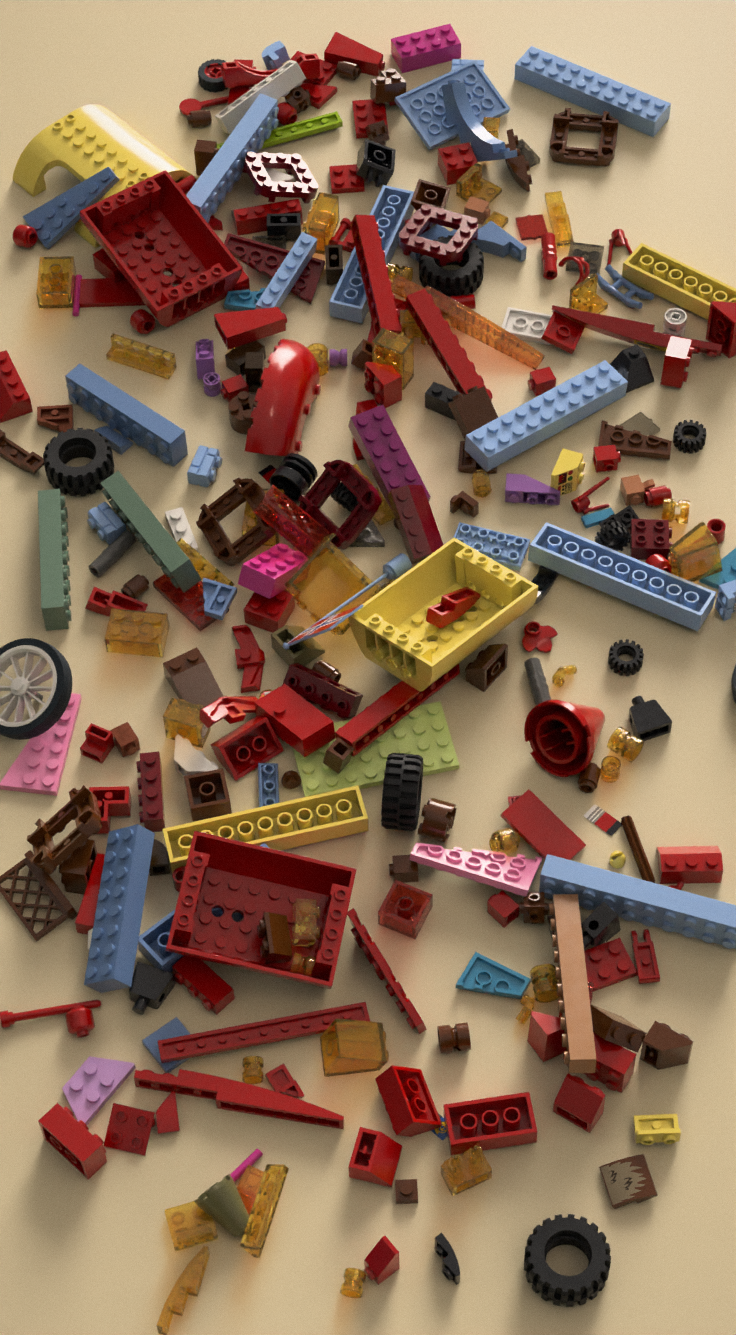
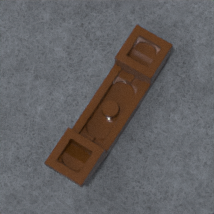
[0,430,44,474]

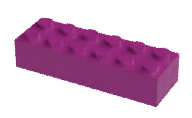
[348,405,430,517]

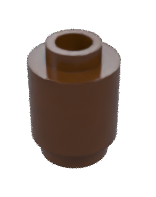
[336,61,361,80]
[187,109,212,128]
[121,574,149,599]
[312,660,341,682]
[578,762,601,793]

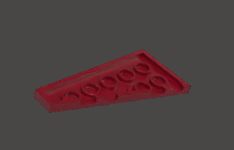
[224,233,325,304]

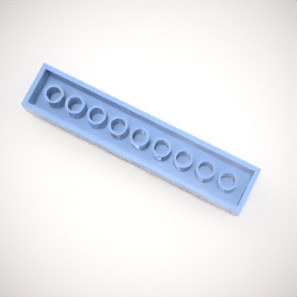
[514,46,671,137]
[186,93,279,223]
[329,185,414,323]
[465,360,628,472]
[528,522,716,631]
[539,854,736,949]

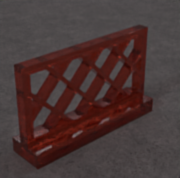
[253,485,329,559]

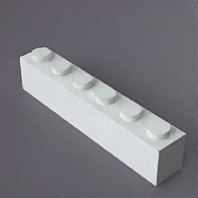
[215,60,306,134]

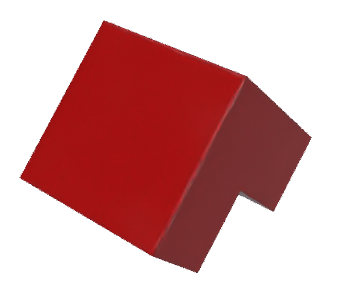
[80,723,115,763]

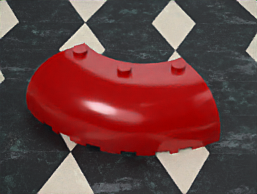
[245,339,321,456]

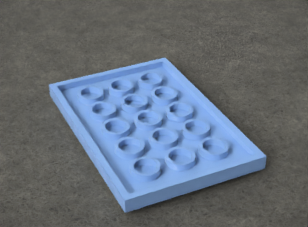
[394,60,510,150]

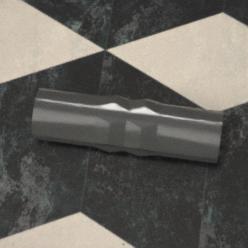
[89,530,136,577]
[524,658,551,706]

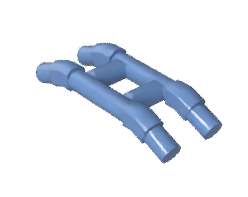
[593,264,654,309]

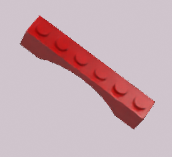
[222,53,320,88]

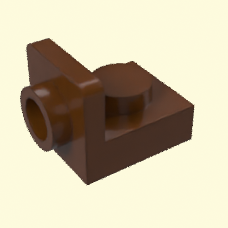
[450,491,479,518]

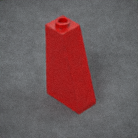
[324,32,385,77]
[214,307,287,350]

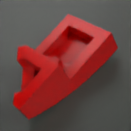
[265,1063,305,1098]
[156,1091,180,1134]

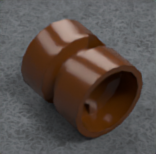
[437,1022,471,1053]

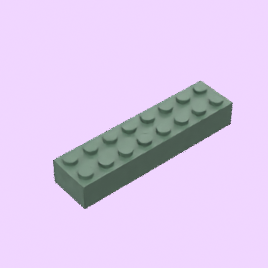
[101,471,202,592]
[38,489,72,631]

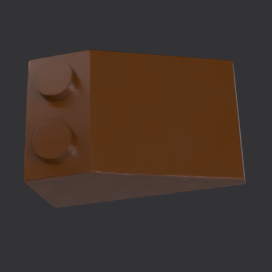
[163,647,223,717]

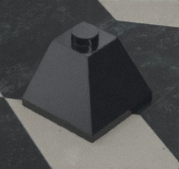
[610,344,654,393]

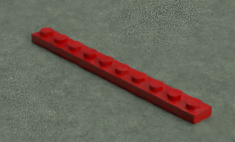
[158,1002,370,1063]

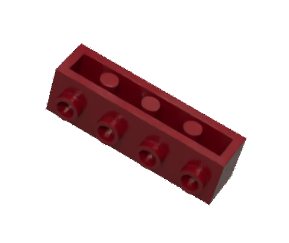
[282,663,363,719]
[136,751,165,832]

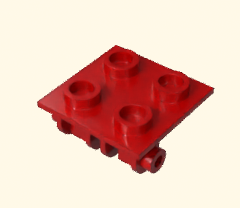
[103,1103,156,1156]

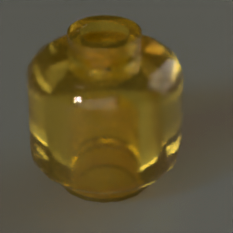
[489,827,520,855]

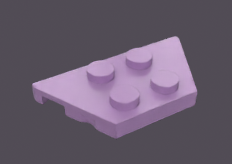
[62,1056,136,1125]

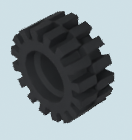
[673,420,707,454]
[331,482,359,512]
[595,522,631,551]
[608,639,644,676]

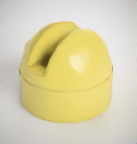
[609,851,626,869]

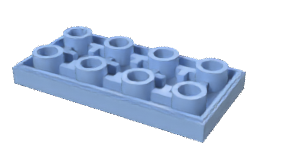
[453,522,530,571]

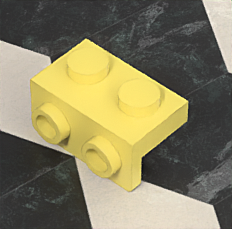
[633,1114,681,1145]

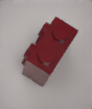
[630,519,673,560]

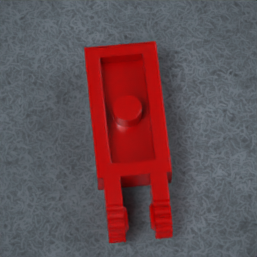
[631,929,660,984]

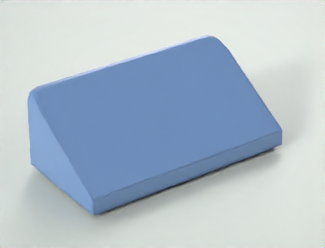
[94,426,133,455]

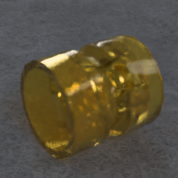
[387,263,413,289]
[307,343,329,376]
[662,498,690,524]
[607,727,644,762]
[530,964,561,1003]

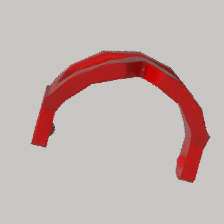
[558,256,590,287]

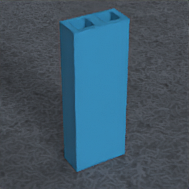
[581,508,614,528]

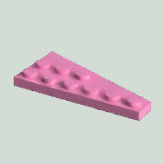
[0,693,82,796]
[409,843,543,897]

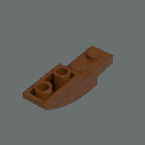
[505,129,532,192]

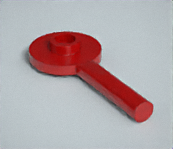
[179,96,228,115]

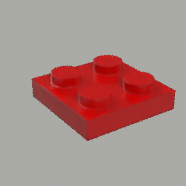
[329,164,365,194]
[541,311,585,354]

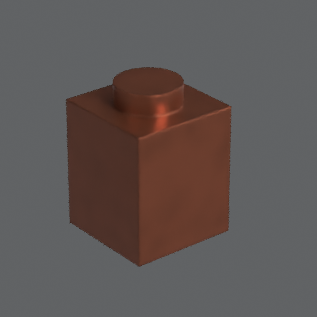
[110,722,140,757]

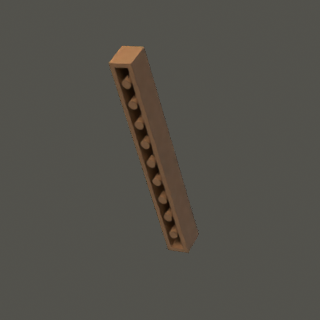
[549,894,596,1073]

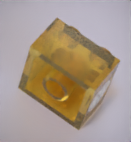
[163,698,211,748]

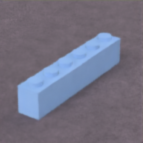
[255,232,317,309]

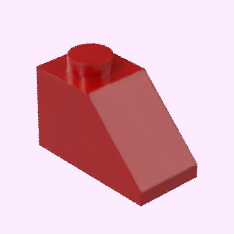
[364,1236,400,1285]

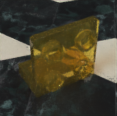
[456,162,502,204]
[569,273,608,314]
[165,1201,218,1252]

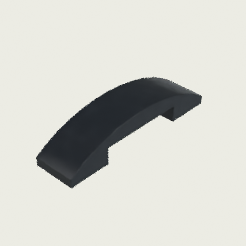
[531,565,559,605]

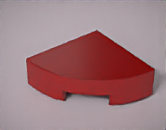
[208,215,223,230]

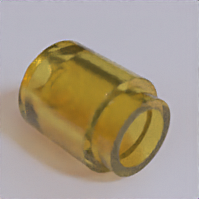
[471,470,492,498]

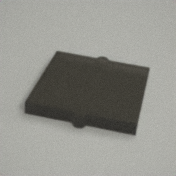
[620,412,660,436]

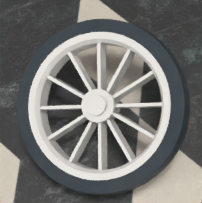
[0,638,72,740]

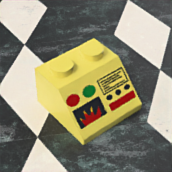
[550,448,585,496]

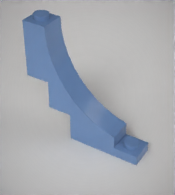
[442,79,518,162]
[410,221,527,262]

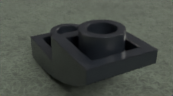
[599,505,639,529]
[434,1232,460,1285]

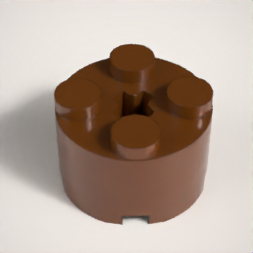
[228,391,258,434]
[417,798,456,843]

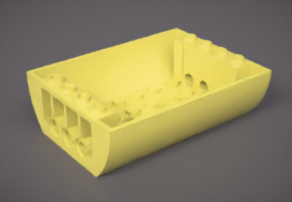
[348,538,538,692]

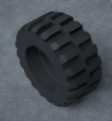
[419,235,484,298]
[43,428,114,497]
[381,753,423,831]
[524,1214,611,1307]

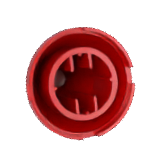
[524,700,605,777]

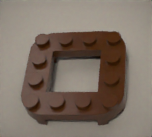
[549,108,618,167]
[196,478,281,566]
[27,785,102,875]

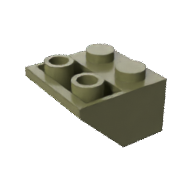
[271,625,325,666]

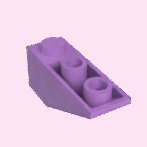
[196,339,215,379]
[505,473,560,505]

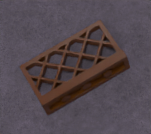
[0,850,78,942]

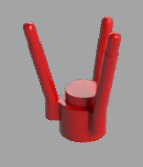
[607,229,633,266]
[571,477,610,515]

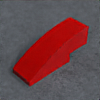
[85,587,148,621]
[426,587,481,629]

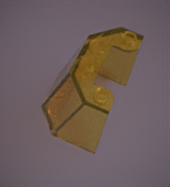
[284,533,387,636]

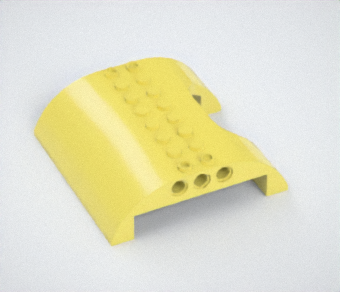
[13,105,197,248]

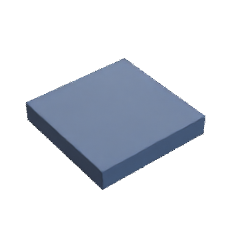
[142,1017,190,1073]

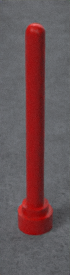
[0,1000,101,1028]

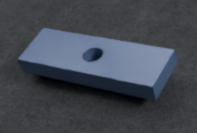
[257,763,279,807]

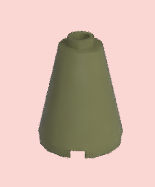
[194,1174,253,1238]

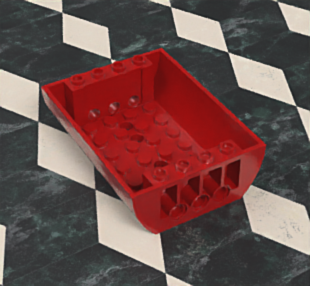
[80,170,243,327]
[165,831,356,989]

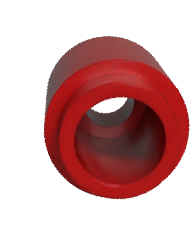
[644,485,672,507]

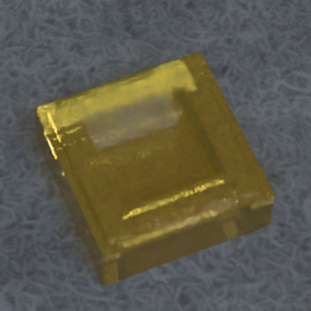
[485,211,508,228]

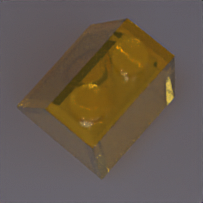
[668,522,723,582]
[320,1019,389,1077]

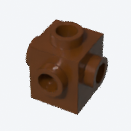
[284,86,311,114]
[520,892,549,924]

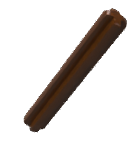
[621,815,655,883]

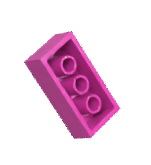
[391,24,461,73]
[238,543,310,599]

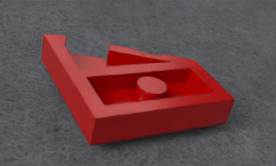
[300,83,337,109]

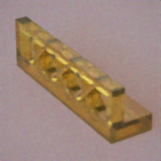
[106,333,177,380]
[240,1164,289,1258]

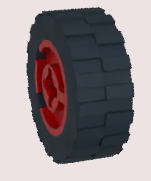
[198,59,228,92]

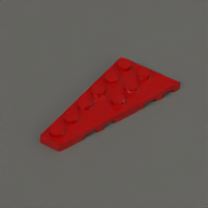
[346,908,427,1034]

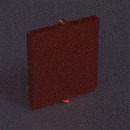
[515,214,548,241]

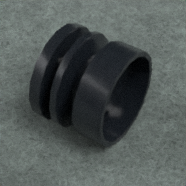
[269,453,318,502]

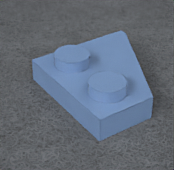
[203,578,237,620]

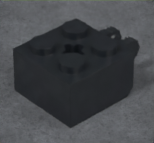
[356,139,396,187]

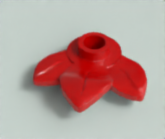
[522,621,558,652]

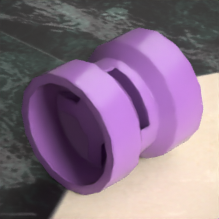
[329,349,347,366]
[203,372,221,397]

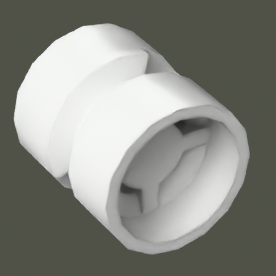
[662,308,687,337]

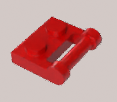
[329,218,355,253]

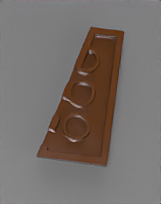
[598,420,672,460]

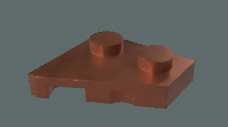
[37,404,73,433]

